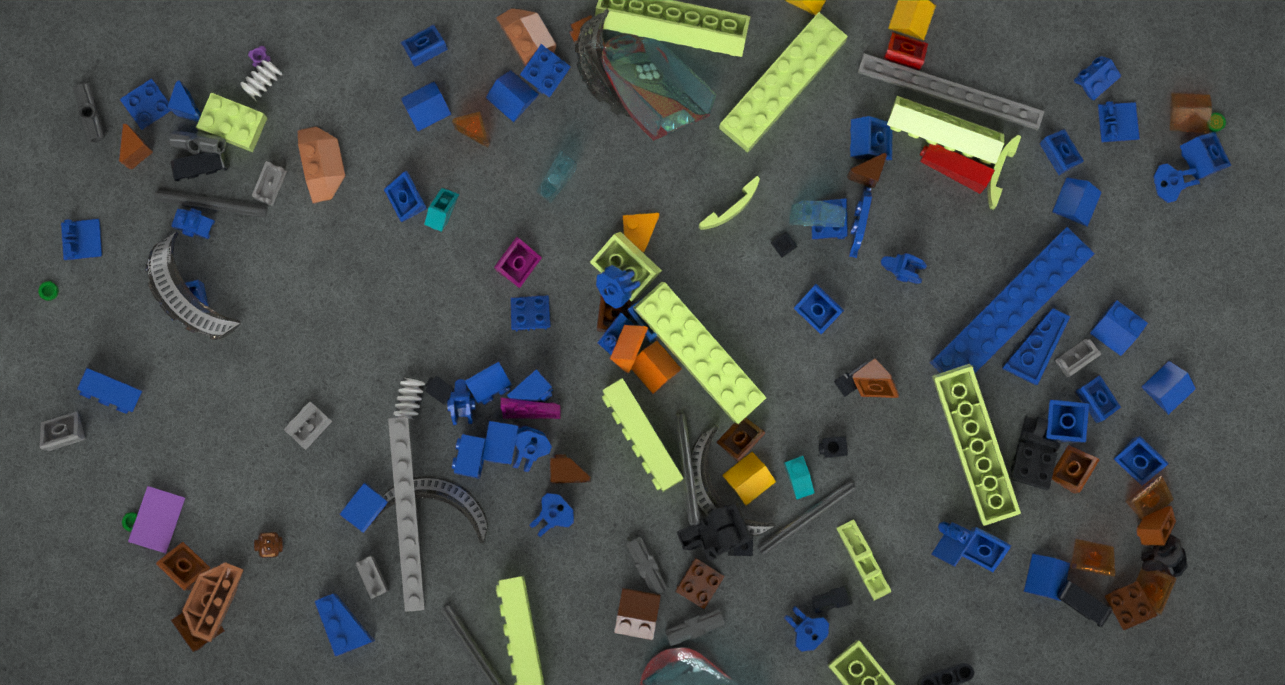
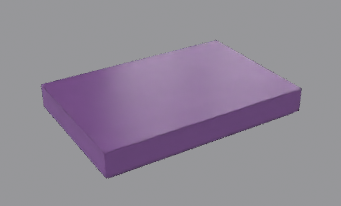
[128,486,185,553]

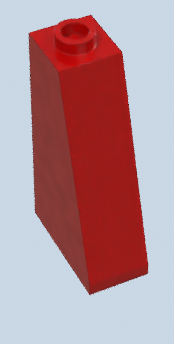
[920,144,995,194]

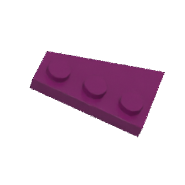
[501,398,561,419]

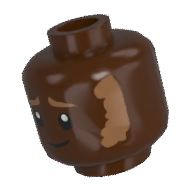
[254,532,283,558]

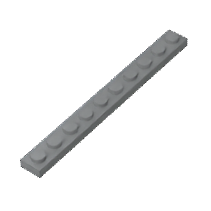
[858,54,1044,131]
[388,416,425,612]

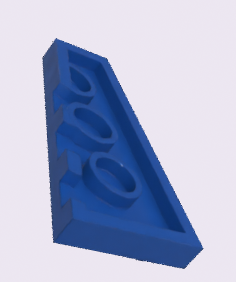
[1002,308,1070,386]

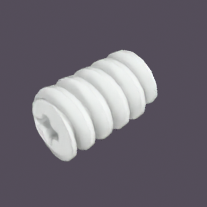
[240,60,283,100]
[393,378,425,420]

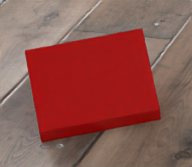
[884,32,928,71]

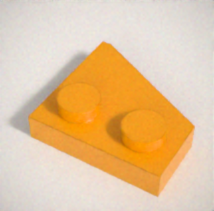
[623,213,659,252]

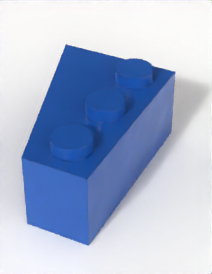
[77,367,142,414]
[315,594,375,656]

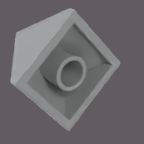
[40,411,86,451]

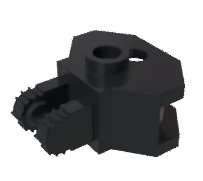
[1141,534,1188,578]

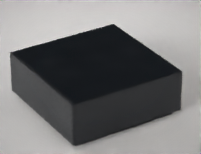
[771,232,797,258]

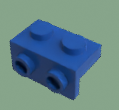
[1074,56,1121,100]

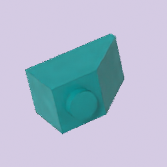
[424,188,459,232]
[783,456,815,500]

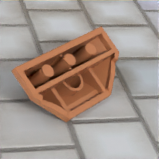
[496,8,556,66]
[298,127,345,203]
[182,563,244,642]

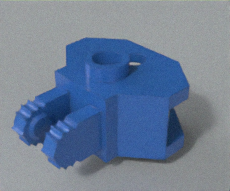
[1153,163,1200,203]
[171,208,215,239]
[881,253,927,284]
[596,265,641,309]
[447,379,476,425]
[513,426,552,472]
[530,493,574,537]
[784,606,829,651]

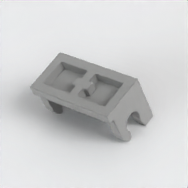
[252,161,287,206]
[1055,339,1101,377]
[356,556,389,599]

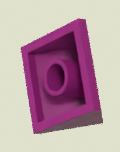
[494,237,542,288]

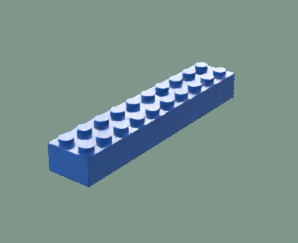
[930,227,1095,374]

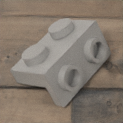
[284,402,332,450]

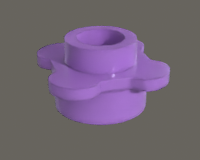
[248,46,271,68]

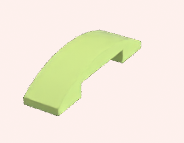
[988,135,1021,210]
[699,176,760,230]

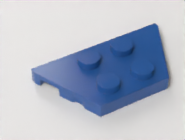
[849,186,872,258]

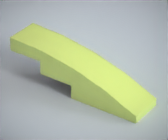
[837,519,891,601]

